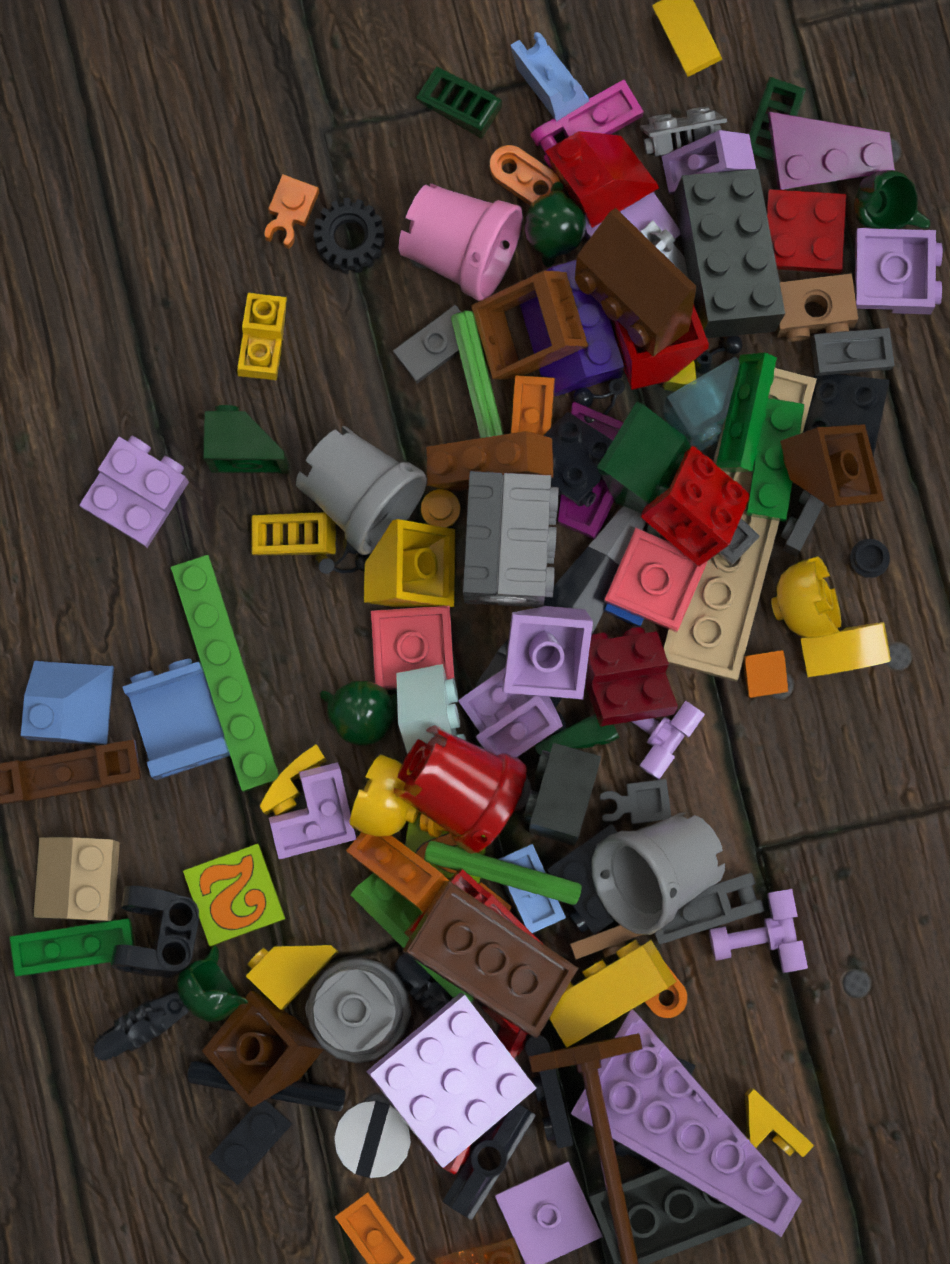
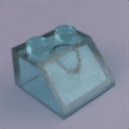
[662,357,740,451]

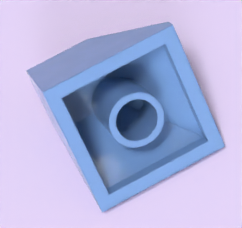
[21,661,114,745]

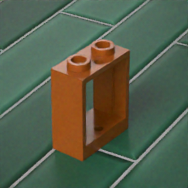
[471,271,588,379]

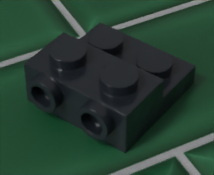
[547,824,617,935]

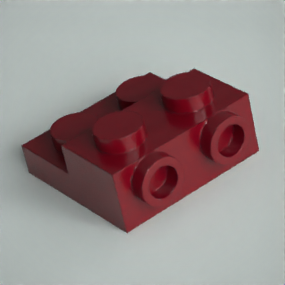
[585,627,678,727]

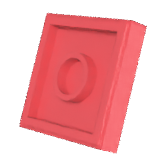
[604,528,708,633]
[371,606,454,690]

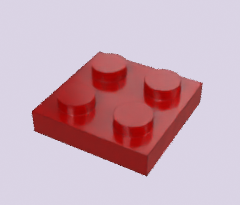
[766,189,846,274]

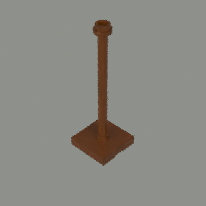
[529,1033,643,1264]

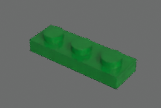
[716,352,777,473]
[746,398,805,522]
[10,918,135,977]

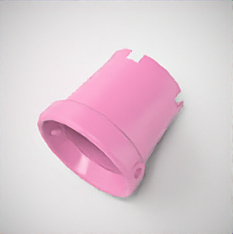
[398,183,523,301]

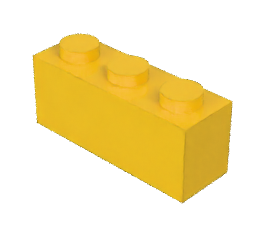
[549,940,676,1048]

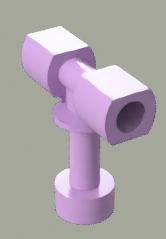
[632,701,705,780]
[709,889,808,973]

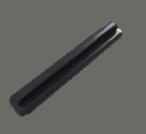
[187,1061,346,1111]

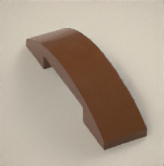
[0,739,142,805]

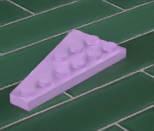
[571,1009,802,1237]

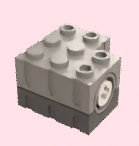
[463,471,559,607]

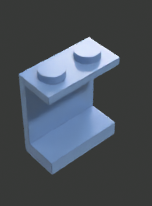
[123,659,231,780]

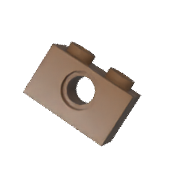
[776,274,858,342]

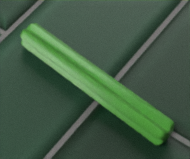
[451,311,504,438]
[424,841,582,905]

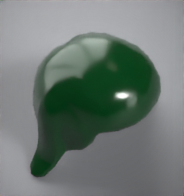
[854,170,930,229]
[524,182,586,267]
[320,681,398,746]
[177,945,248,1022]

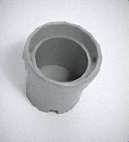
[296,426,427,555]
[591,813,725,935]
[305,957,411,1063]

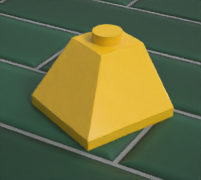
[364,519,455,607]

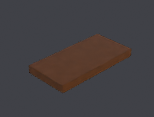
[403,881,578,1038]

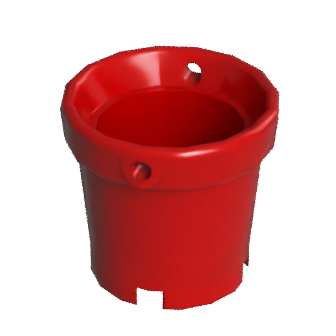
[394,725,526,854]

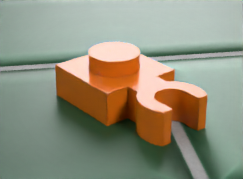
[265,174,319,249]

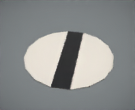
[334,1101,411,1178]

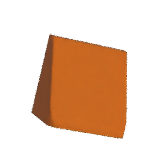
[743,650,788,698]

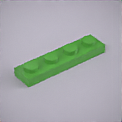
[351,874,474,1002]

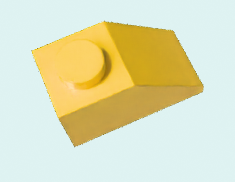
[246,945,339,1010]

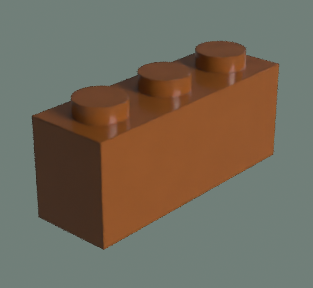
[426,431,553,492]

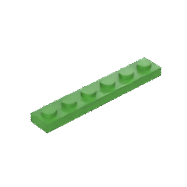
[171,555,279,792]

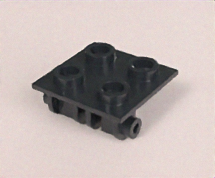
[803,374,890,457]
[543,412,613,507]

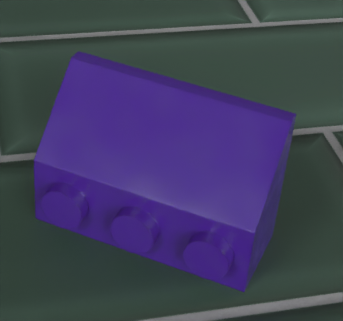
[520,260,624,397]

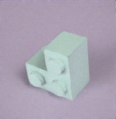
[396,664,466,754]

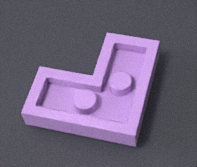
[269,762,356,859]

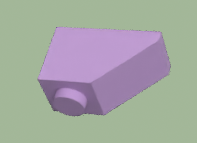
[662,130,756,194]

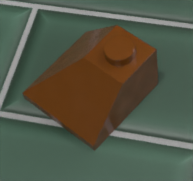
[780,424,884,508]
[202,991,324,1107]

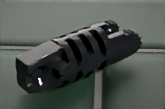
[393,953,453,1016]
[93,989,189,1061]

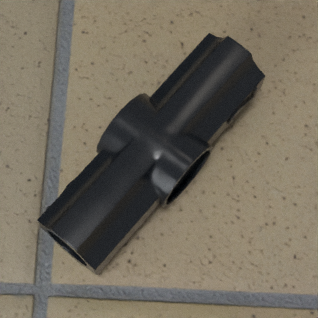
[442,1104,536,1220]

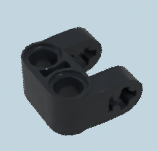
[111,886,199,978]

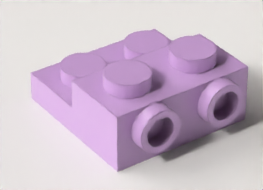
[855,228,943,314]
[79,436,189,548]

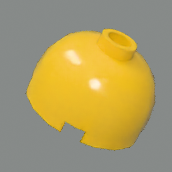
[771,556,842,638]
[349,754,420,837]

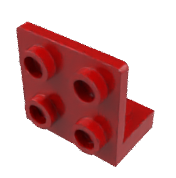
[640,446,750,567]

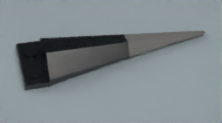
[475,506,646,709]

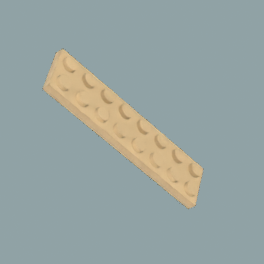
[663,368,817,682]

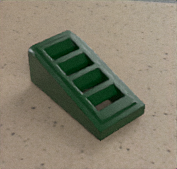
[416,66,502,139]
[749,77,806,161]
[534,714,620,757]

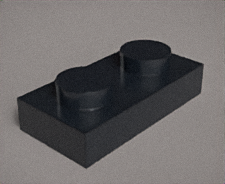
[208,1099,293,1185]

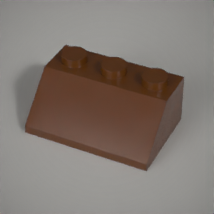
[574,208,697,356]

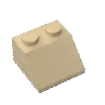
[34,837,120,922]

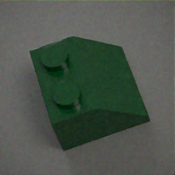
[597,402,691,514]
[204,405,290,474]

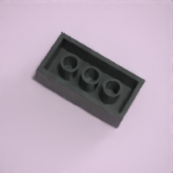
[674,169,785,338]
[523,743,602,846]
[588,1166,756,1264]

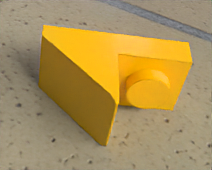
[745,1088,814,1157]

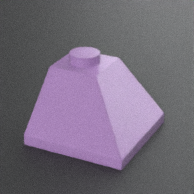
[502,606,593,699]

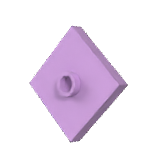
[495,1161,603,1264]

